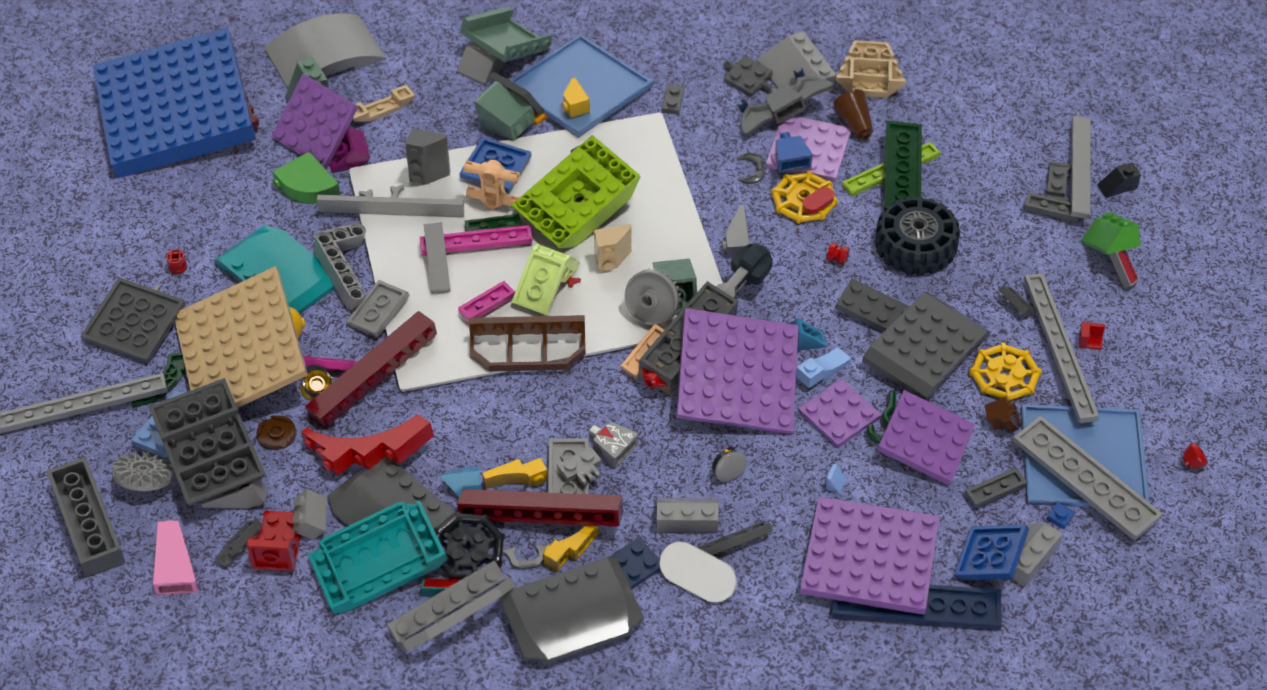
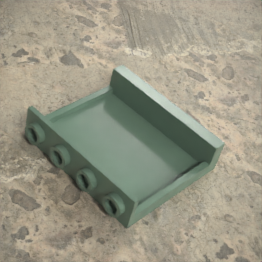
[460,6,553,62]

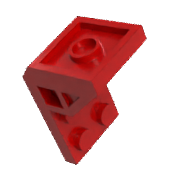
[247,510,302,571]

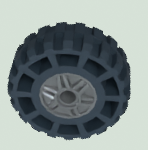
[875,197,960,275]

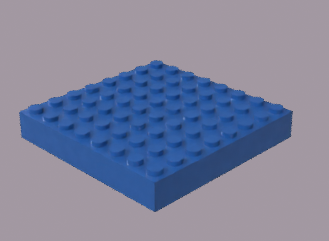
[93,27,256,178]

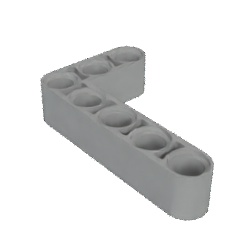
[313,223,366,311]

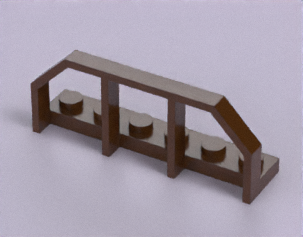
[469,315,586,372]

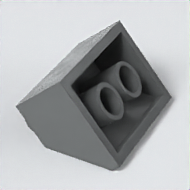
[405,128,451,185]

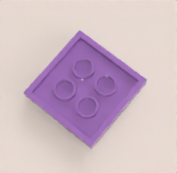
[798,378,881,448]

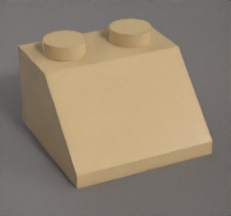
[594,224,631,271]

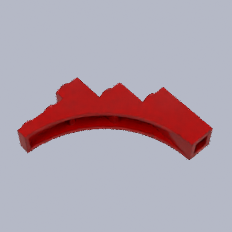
[301,414,434,476]

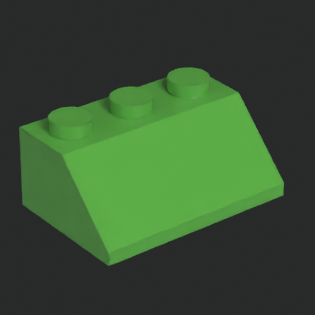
[1082,212,1141,254]

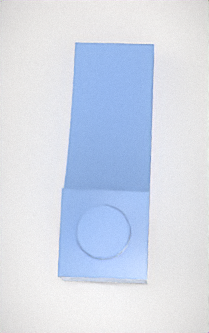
[796,347,851,388]

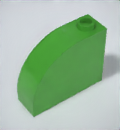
[272,152,340,204]

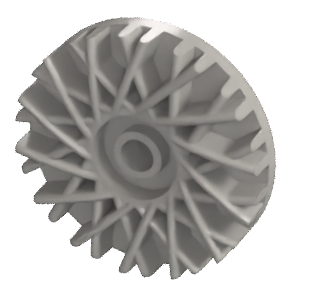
[625,268,681,326]
[112,451,174,491]

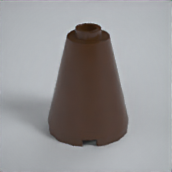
[832,89,873,140]

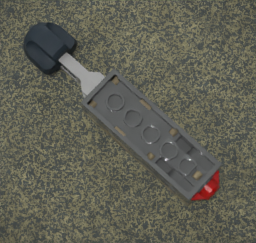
[638,243,773,396]

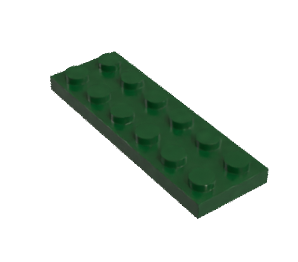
[884,121,922,209]

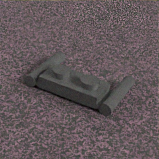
[1046,161,1071,202]

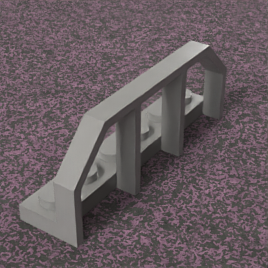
[386,560,515,652]

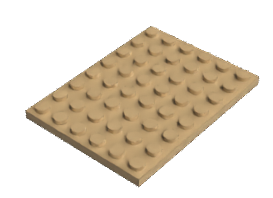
[175,266,308,408]

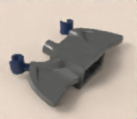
[737,68,833,136]

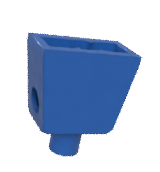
[775,132,813,173]

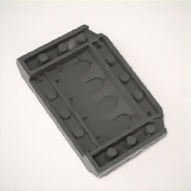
[328,457,459,544]
[500,557,644,664]

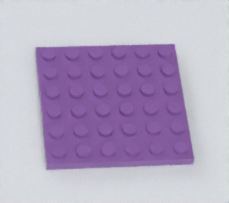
[676,308,798,434]
[800,497,939,615]

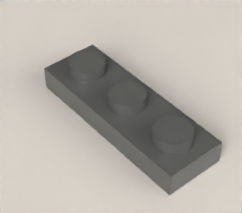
[1024,192,1079,223]
[965,467,1027,509]

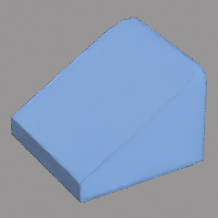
[825,464,846,494]

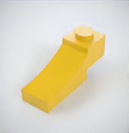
[482,458,548,490]
[543,525,599,572]

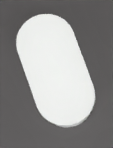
[660,542,737,602]

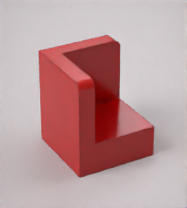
[1079,321,1105,350]

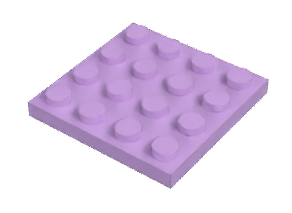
[766,116,852,182]

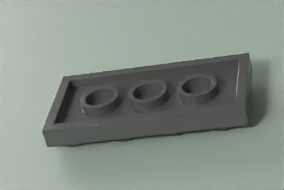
[835,278,910,332]

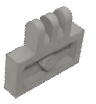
[557,446,602,486]

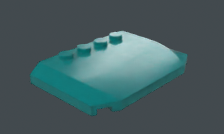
[214,225,335,314]
[308,501,447,613]

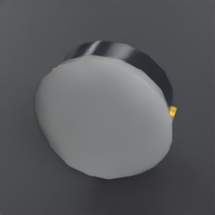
[712,447,747,482]

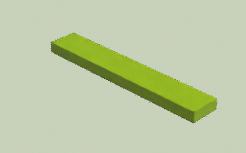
[842,142,941,197]

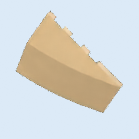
[836,41,906,98]

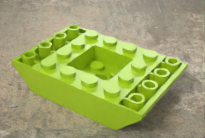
[512,135,641,249]

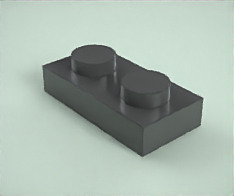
[662,84,685,115]
[999,285,1036,316]

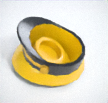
[300,364,333,400]

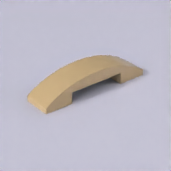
[353,85,415,122]

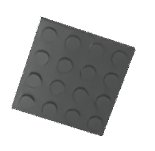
[81,277,186,364]

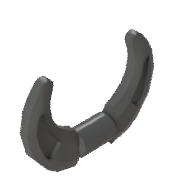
[737,153,766,184]

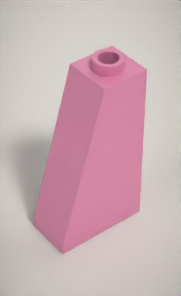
[153,520,198,595]

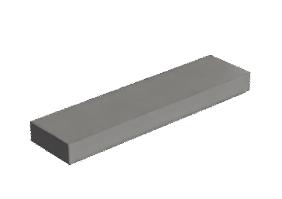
[424,222,450,293]

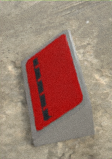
[1109,250,1139,288]

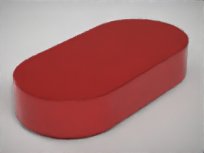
[802,187,834,214]

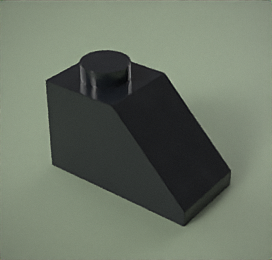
[1097,162,1141,198]

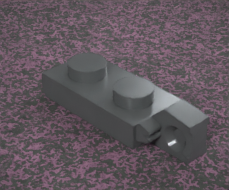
[215,520,263,567]

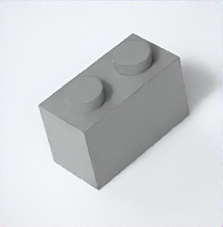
[293,489,327,539]

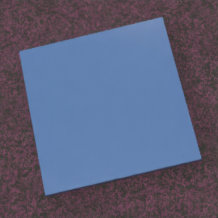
[510,34,653,137]
[1021,404,1150,507]

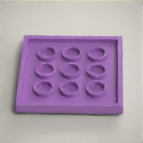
[271,74,359,169]
[877,390,975,485]

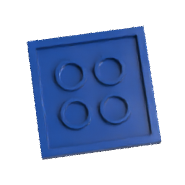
[459,137,532,193]
[954,524,1029,580]

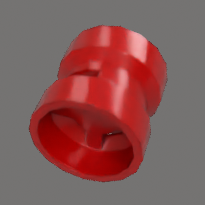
[826,242,850,265]
[166,249,187,274]

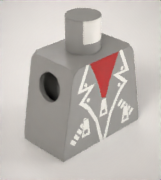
[589,422,638,469]

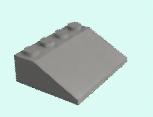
[757,31,837,97]

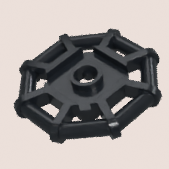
[434,511,506,580]

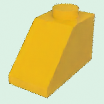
[562,78,590,118]

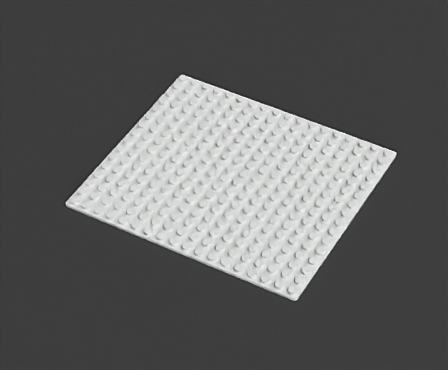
[349,113,723,392]

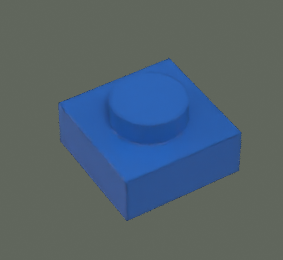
[1047,502,1075,529]

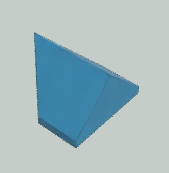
[790,318,827,351]
[439,466,482,497]

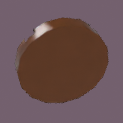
[256,415,297,450]

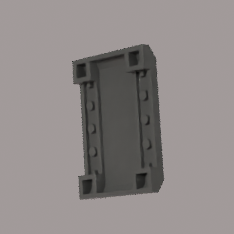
[862,292,991,401]

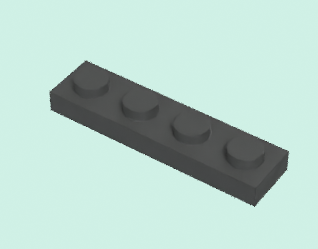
[697,521,773,555]

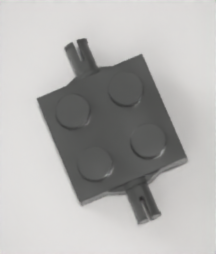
[723,55,773,97]

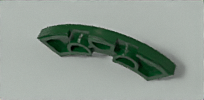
[132,352,186,408]

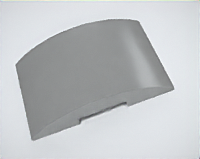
[264,13,386,88]

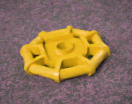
[770,171,838,224]
[969,342,1042,402]

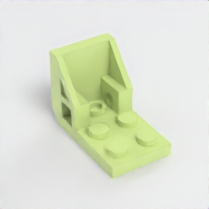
[512,244,580,316]

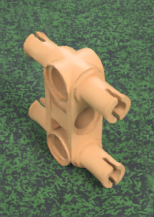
[464,160,520,209]

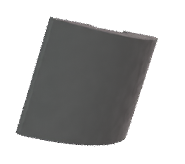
[149,378,266,506]

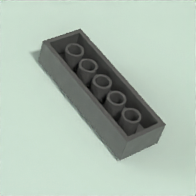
[46,457,125,577]

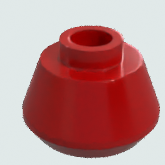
[1182,443,1208,469]

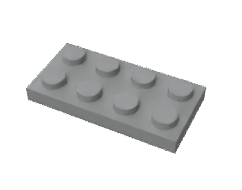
[548,438,589,494]

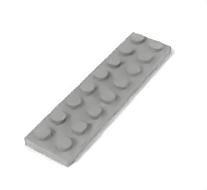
[1013,416,1163,541]

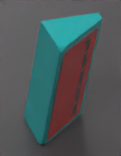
[421,577,462,597]

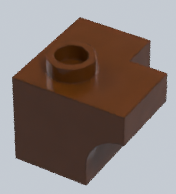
[984,397,1021,432]

